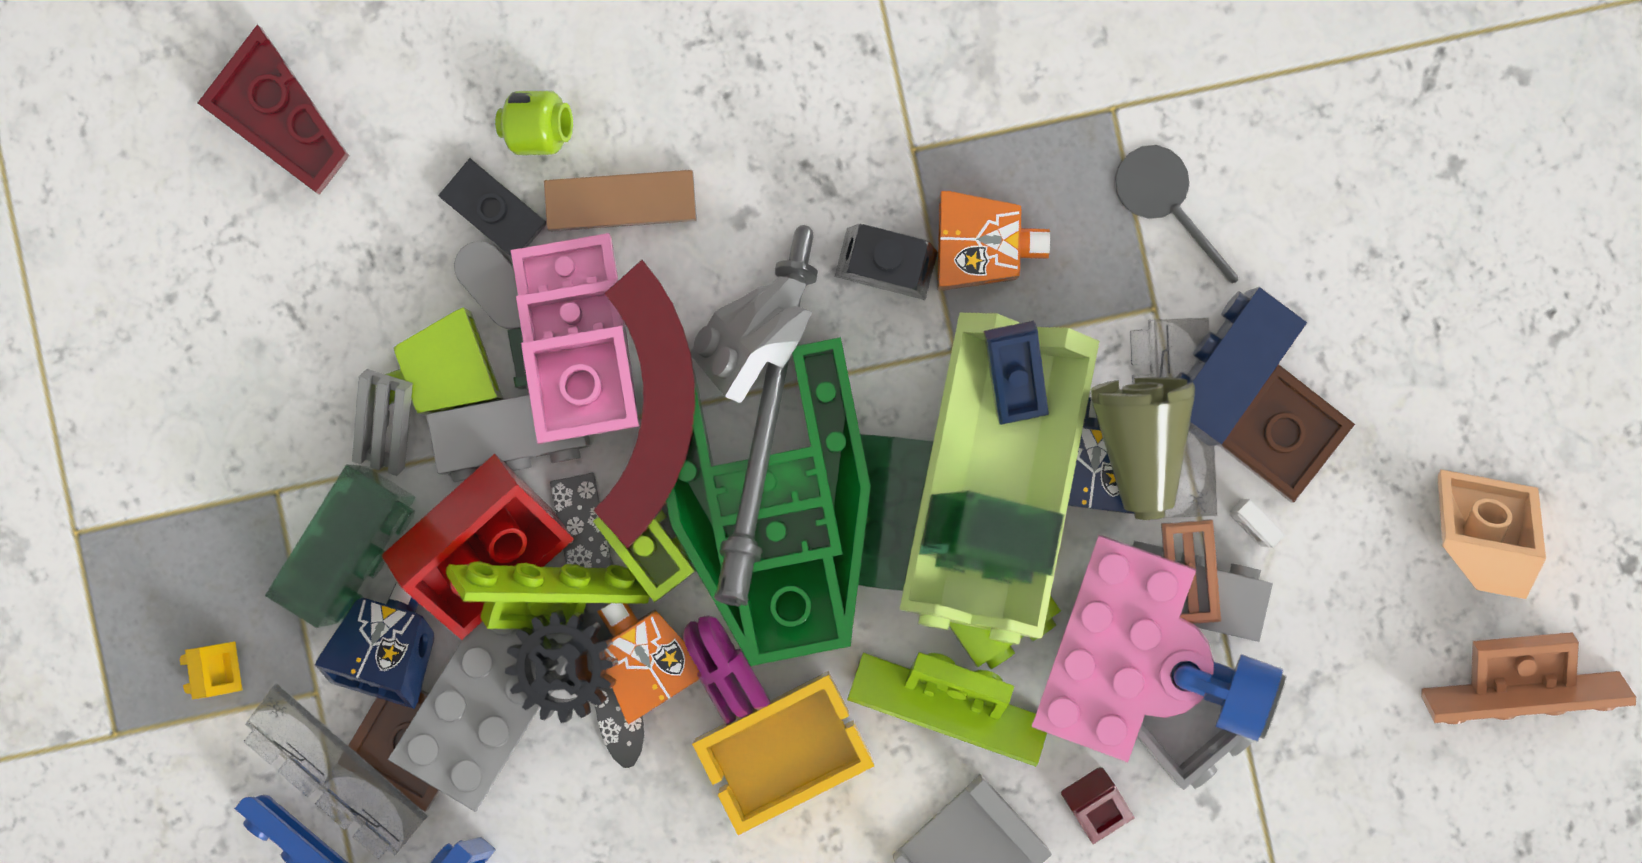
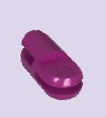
[683,615,770,725]

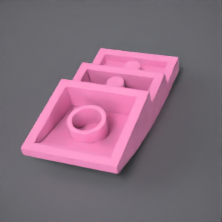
[511,233,639,444]

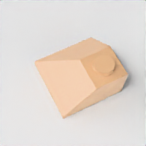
[1438,469,1546,599]

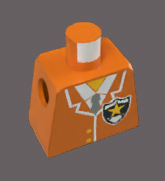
[937,191,1050,291]
[597,603,699,724]

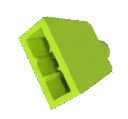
[376,307,503,415]

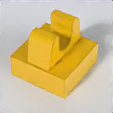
[179,641,243,699]

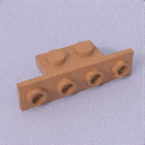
[1421,632,1636,724]

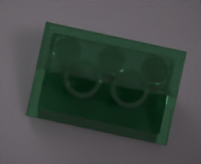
[858,434,933,591]

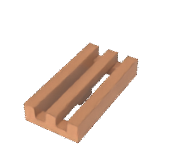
[1161,519,1221,624]

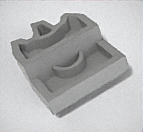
[691,276,812,404]

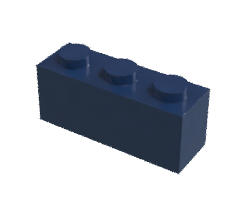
[1176,287,1308,446]

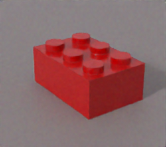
[381,454,574,640]

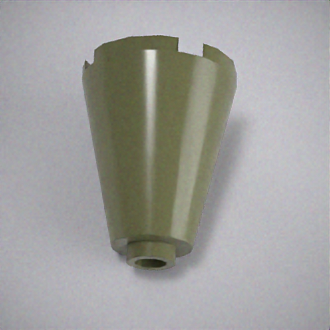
[1091,377,1195,520]

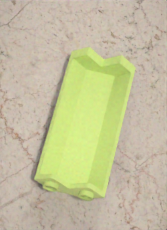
[900,312,1100,645]

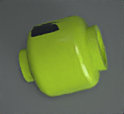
[495,90,573,155]

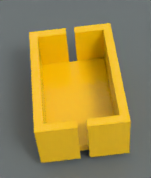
[692,671,875,835]

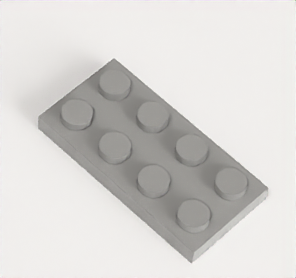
[388,622,573,812]

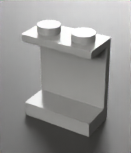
[893,774,1052,863]

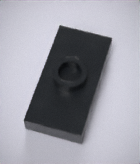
[438,158,547,257]

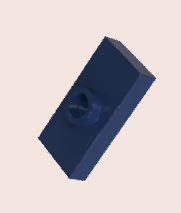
[984,321,1049,425]

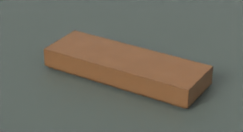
[544,170,697,232]

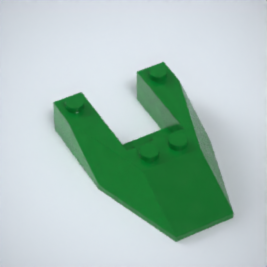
[642,337,871,666]

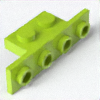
[446,562,650,629]
[847,652,1047,767]

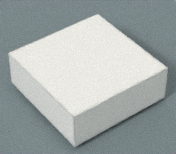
[1230,499,1286,548]

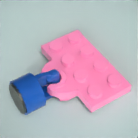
[1032,535,1286,762]

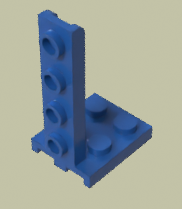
[234,795,496,863]

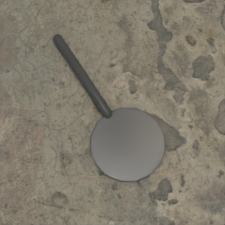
[1115,145,1238,283]

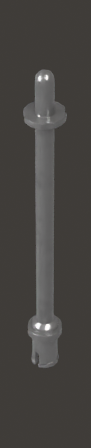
[714,225,818,606]

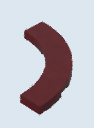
[593,260,696,548]

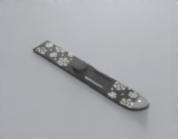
[550,472,645,768]

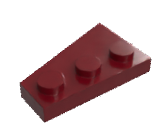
[197,24,350,195]

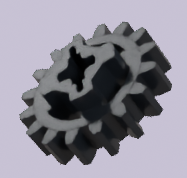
[505,610,618,723]

